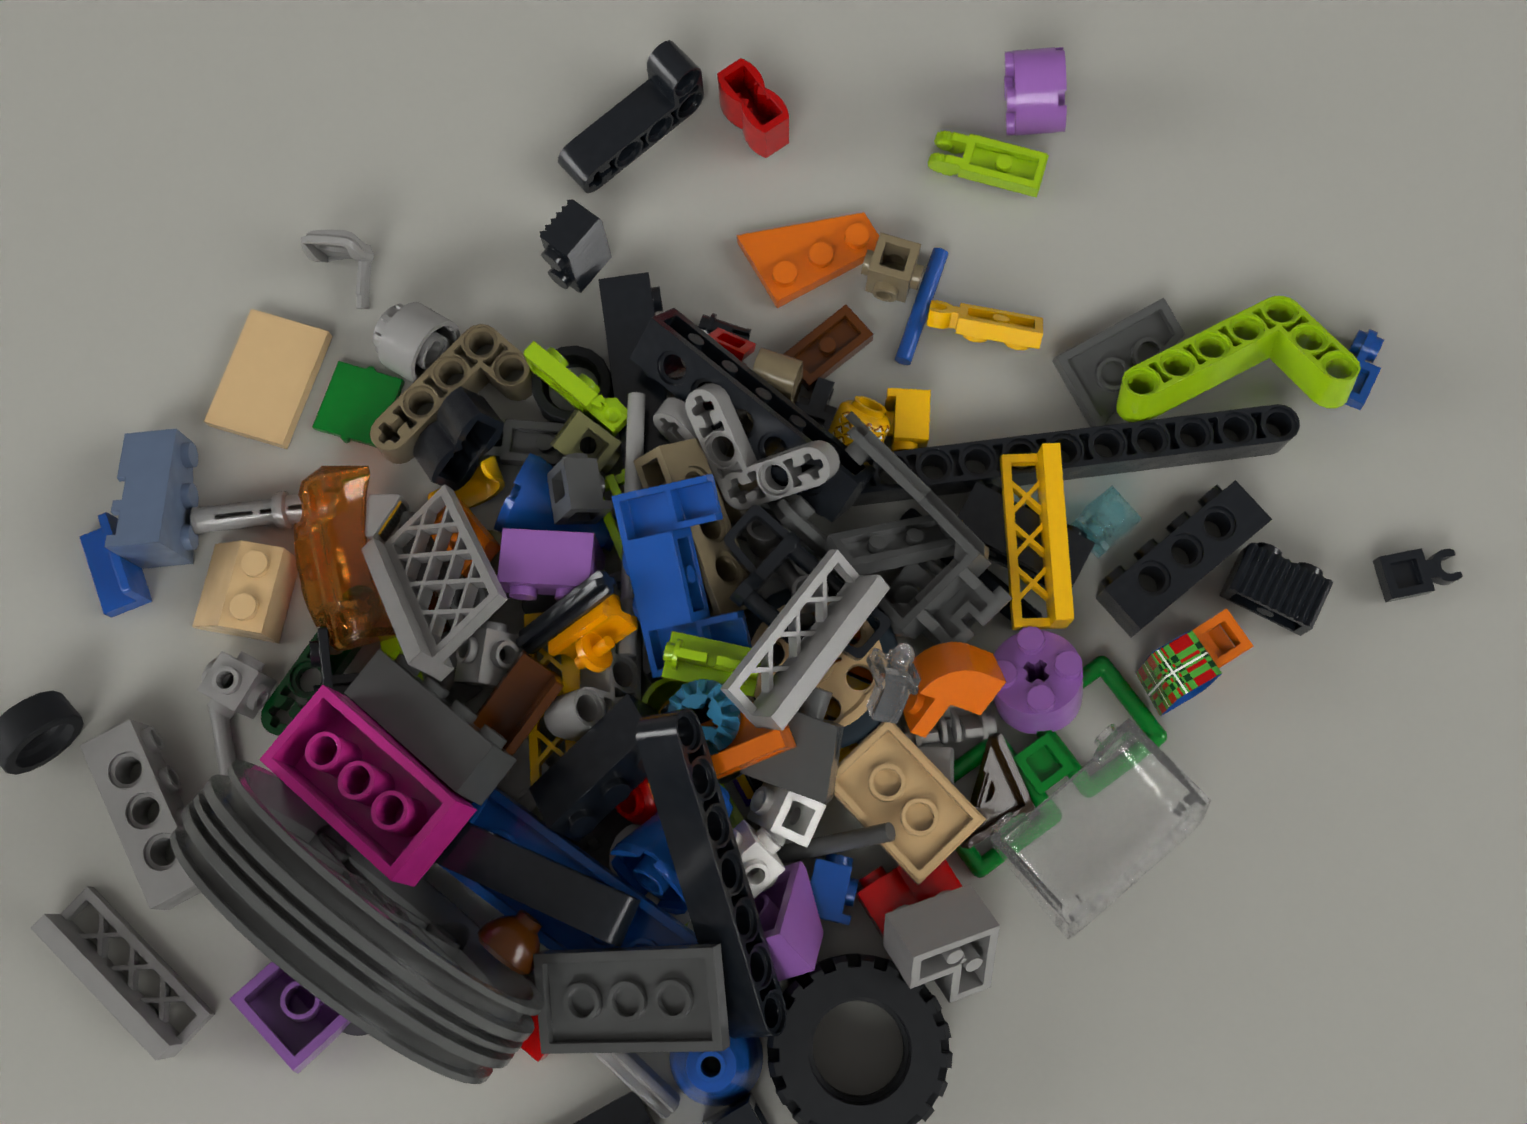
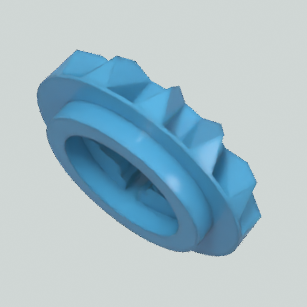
[668,679,741,755]

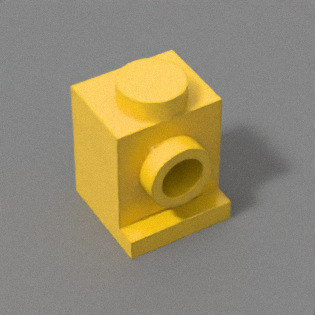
[885,388,931,452]

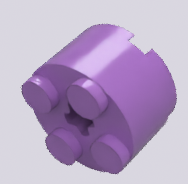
[1004,47,1067,136]
[993,626,1083,734]

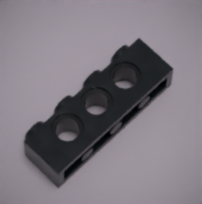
[1096,480,1272,638]

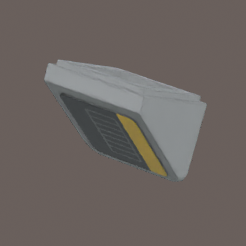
[365,494,409,544]

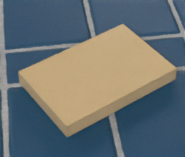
[204,309,333,449]
[834,717,986,885]

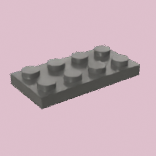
[533,943,730,1054]

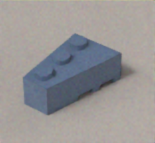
[104,429,199,569]

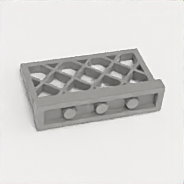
[361,484,508,681]

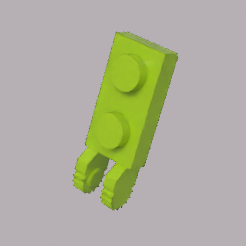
[927,130,1049,198]

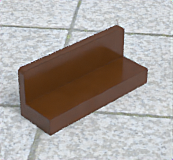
[473,650,564,756]

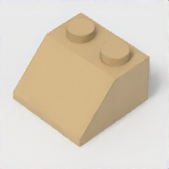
[192,540,301,643]

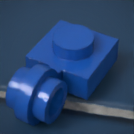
[1345,329,1384,410]

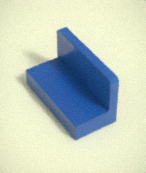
[79,512,153,618]

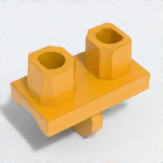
[548,594,638,673]

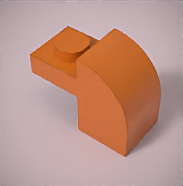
[900,642,1006,738]

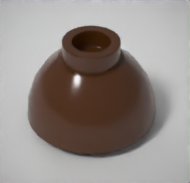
[477,909,543,975]

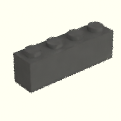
[344,649,517,806]

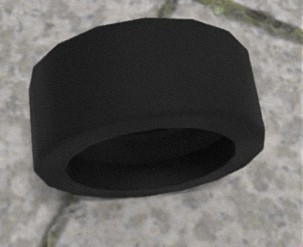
[532,345,614,424]
[0,690,84,775]

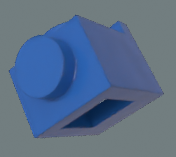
[810,853,859,926]

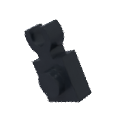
[1373,548,1463,603]

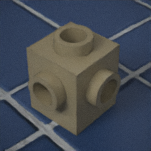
[861,232,924,303]

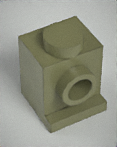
[550,409,622,474]

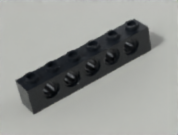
[630,308,876,523]

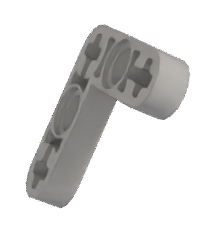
[685,383,840,510]

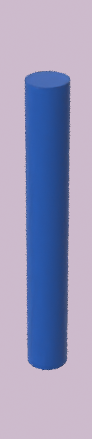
[895,248,948,365]

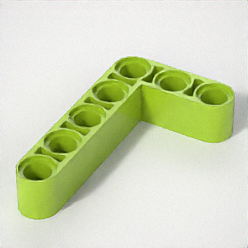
[1116,296,1361,422]

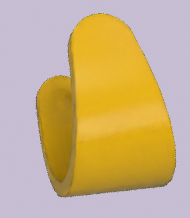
[428,456,505,508]

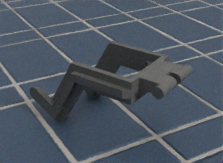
[767,411,1013,644]

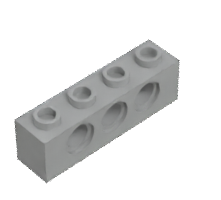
[80,719,201,910]

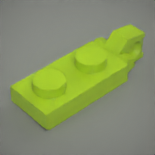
[523,341,627,437]

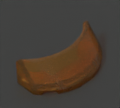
[294,466,396,651]

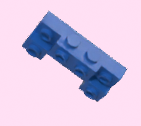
[611,474,752,678]

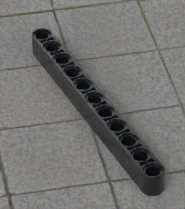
[852,404,1300,507]

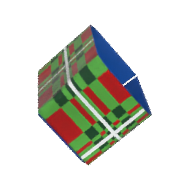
[1135,630,1222,716]

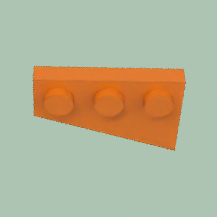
[737,212,879,308]

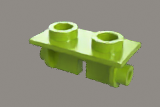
[661,631,761,697]

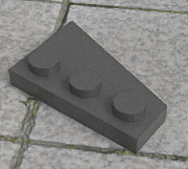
[1052,298,1185,427]

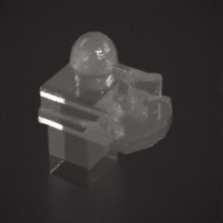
[866,643,921,724]

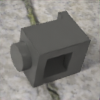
[547,453,613,525]

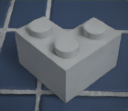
[883,884,1000,1003]

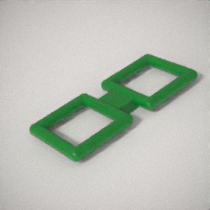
[954,655,1167,878]

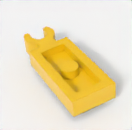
[927,300,1043,350]

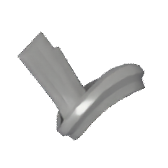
[301,230,375,309]

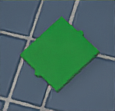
[312,361,405,448]

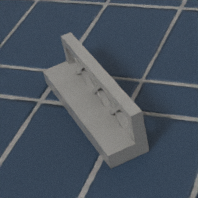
[720,549,890,731]
[31,886,215,1061]

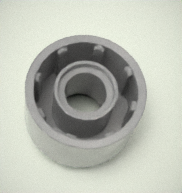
[373,302,460,383]

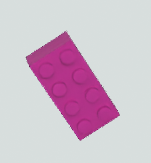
[259,685,477,887]

